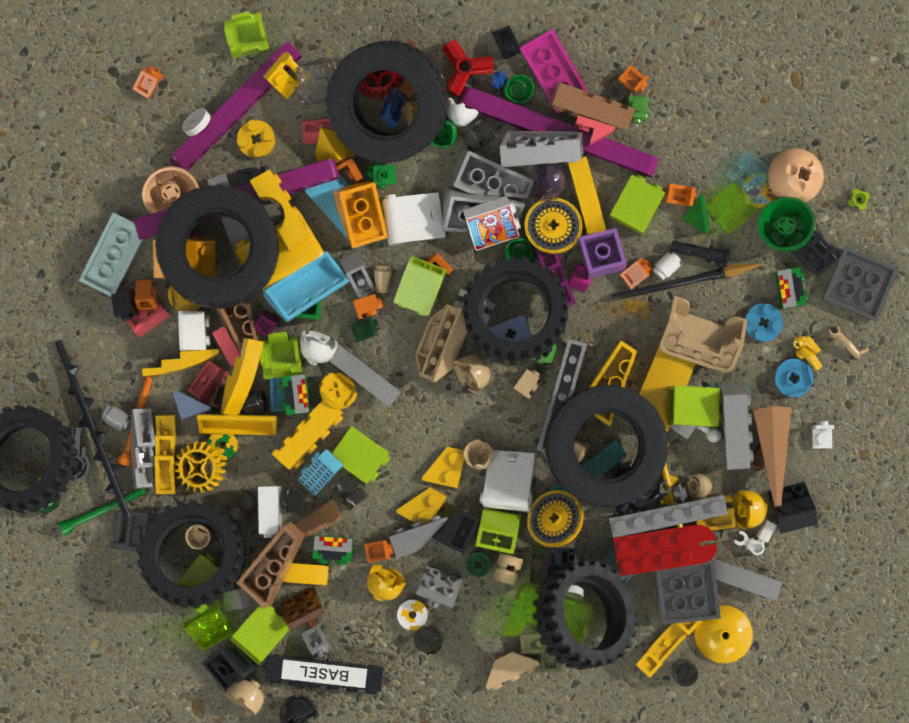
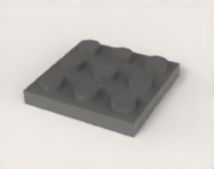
[822,246,899,322]
[656,560,721,625]

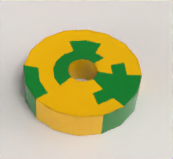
[207,434,238,460]

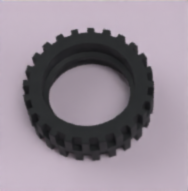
[463,256,568,365]
[0,405,78,513]
[137,500,246,609]
[532,561,638,670]

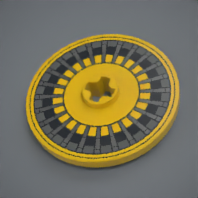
[525,198,582,254]
[527,490,583,547]

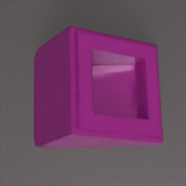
[254,309,280,338]

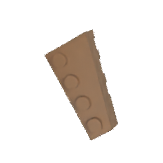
[237,522,305,609]

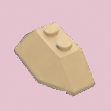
[415,304,467,382]

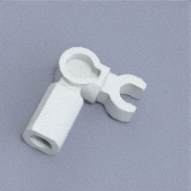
[734,520,777,555]

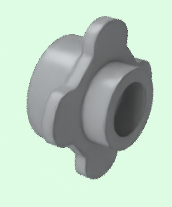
[674,483,688,503]

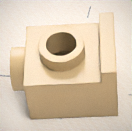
[513,369,541,400]

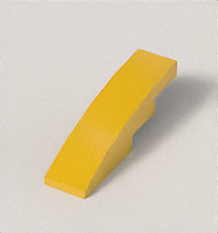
[568,156,606,235]
[220,338,263,415]
[142,349,221,377]
[154,414,176,494]

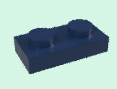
[379,87,407,129]

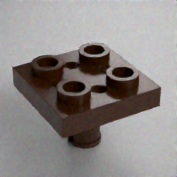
[280,586,325,630]

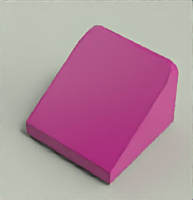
[569,264,591,292]

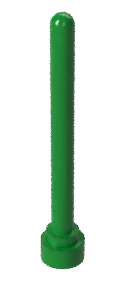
[58,489,146,536]

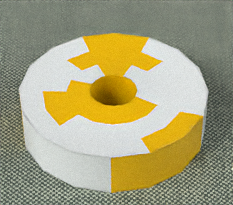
[397,599,428,630]

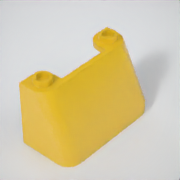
[233,210,324,291]

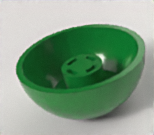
[757,197,815,252]

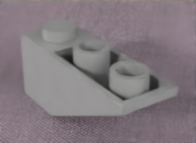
[389,515,448,558]

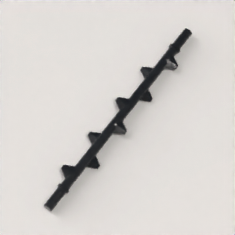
[54,340,132,519]

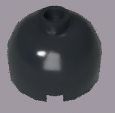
[279,695,319,723]

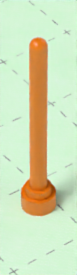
[116,376,152,467]

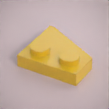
[421,447,464,488]
[396,487,447,525]

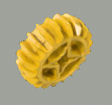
[174,441,226,493]

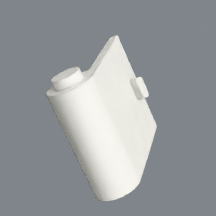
[381,192,446,246]
[480,450,536,512]

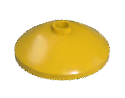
[694,605,753,663]

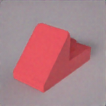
[575,115,615,146]

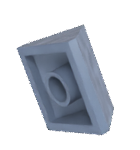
[173,390,214,420]

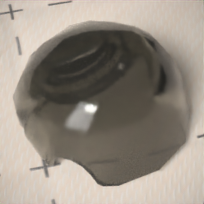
[414,624,443,656]

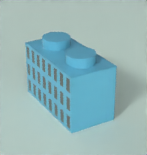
[298,449,343,496]

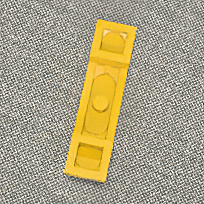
[252,559,329,585]
[635,621,702,678]

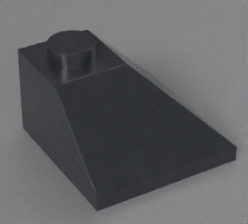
[202,646,258,692]

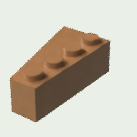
[550,82,635,131]
[215,269,258,355]

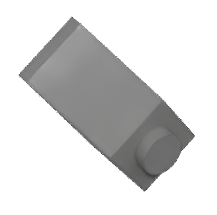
[340,252,376,299]

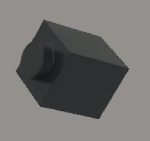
[111,290,140,321]

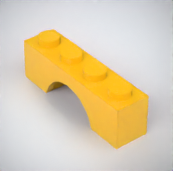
[250,170,310,251]

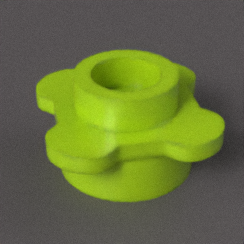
[848,188,870,210]

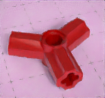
[442,39,494,97]

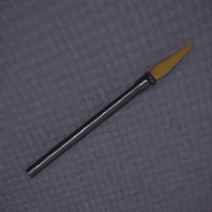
[612,263,761,301]

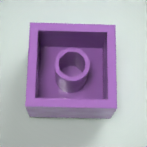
[578,228,627,279]

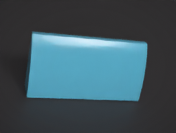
[305,172,359,249]
[263,251,350,322]

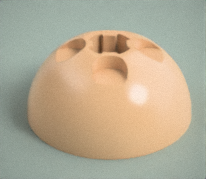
[768,148,824,203]
[142,166,199,214]

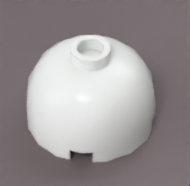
[298,331,338,365]

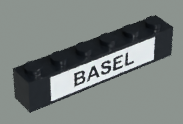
[265,654,384,695]

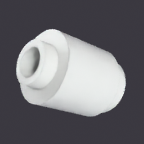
[652,252,681,280]

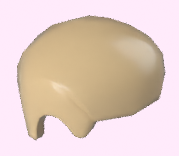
[463,439,494,470]

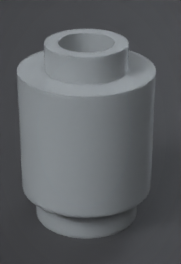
[101,406,131,431]

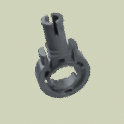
[68,427,90,482]

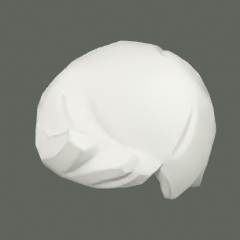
[447,98,478,127]

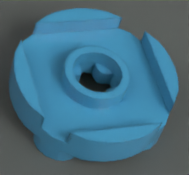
[745,303,783,342]
[774,359,813,397]

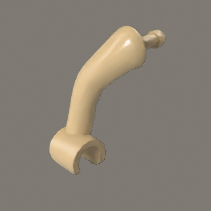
[828,325,869,359]

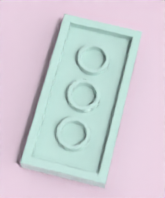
[79,213,143,296]

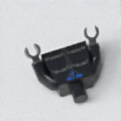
[612,454,672,515]

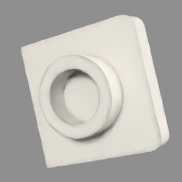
[811,421,834,448]

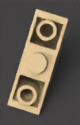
[485,650,540,691]

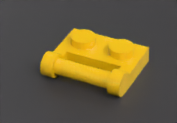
[263,52,309,100]

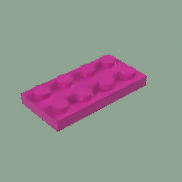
[519,29,589,114]

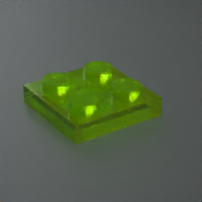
[705,182,758,236]
[183,605,235,652]

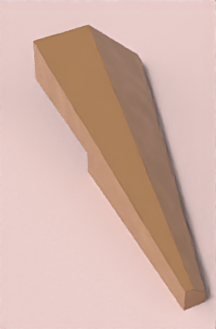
[753,406,791,507]
[254,498,343,558]

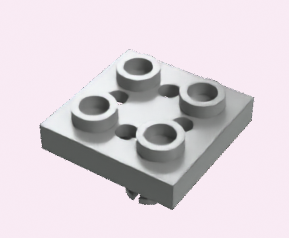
[416,566,462,608]

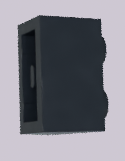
[767,482,818,534]
[431,502,480,554]
[530,545,575,586]

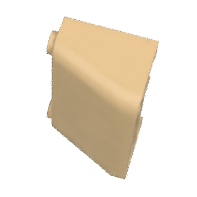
[660,296,747,373]

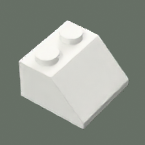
[178,311,211,351]

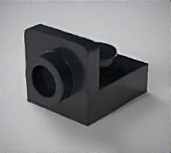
[492,25,520,60]

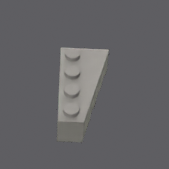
[500,131,583,167]
[719,383,753,470]

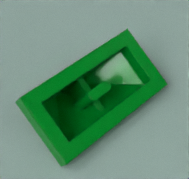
[682,194,709,235]

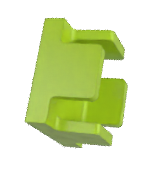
[223,11,270,59]
[260,332,302,380]

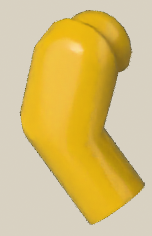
[793,336,821,355]
[795,347,822,371]

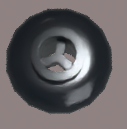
[240,390,268,415]

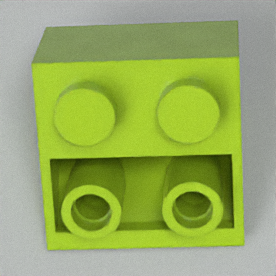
[475,508,521,554]

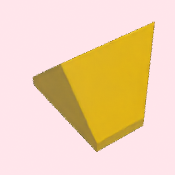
[315,127,356,165]

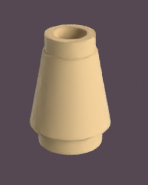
[373,265,392,293]

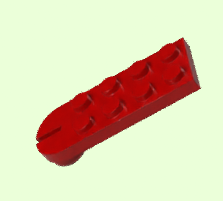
[613,524,717,576]

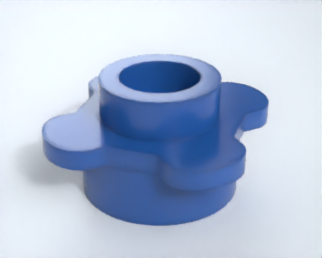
[492,70,508,91]

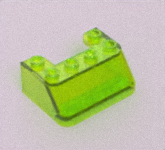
[502,582,593,644]

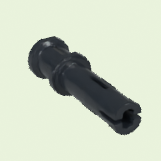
[670,240,730,266]

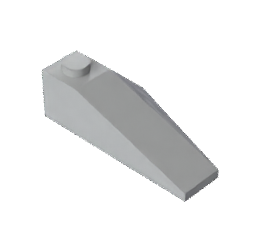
[452,150,534,198]
[443,186,525,232]

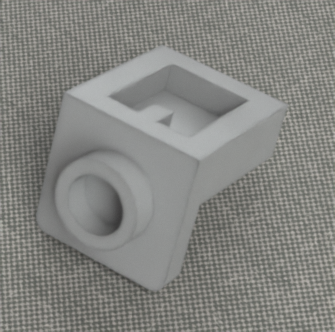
[301,624,333,658]

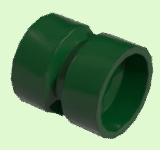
[466,551,491,578]

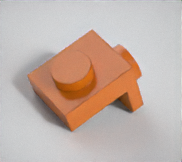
[618,65,649,95]
[664,183,696,206]
[364,539,394,563]

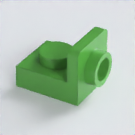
[628,96,648,124]

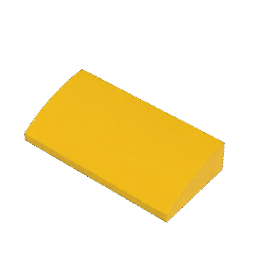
[639,345,696,432]
[197,414,277,436]

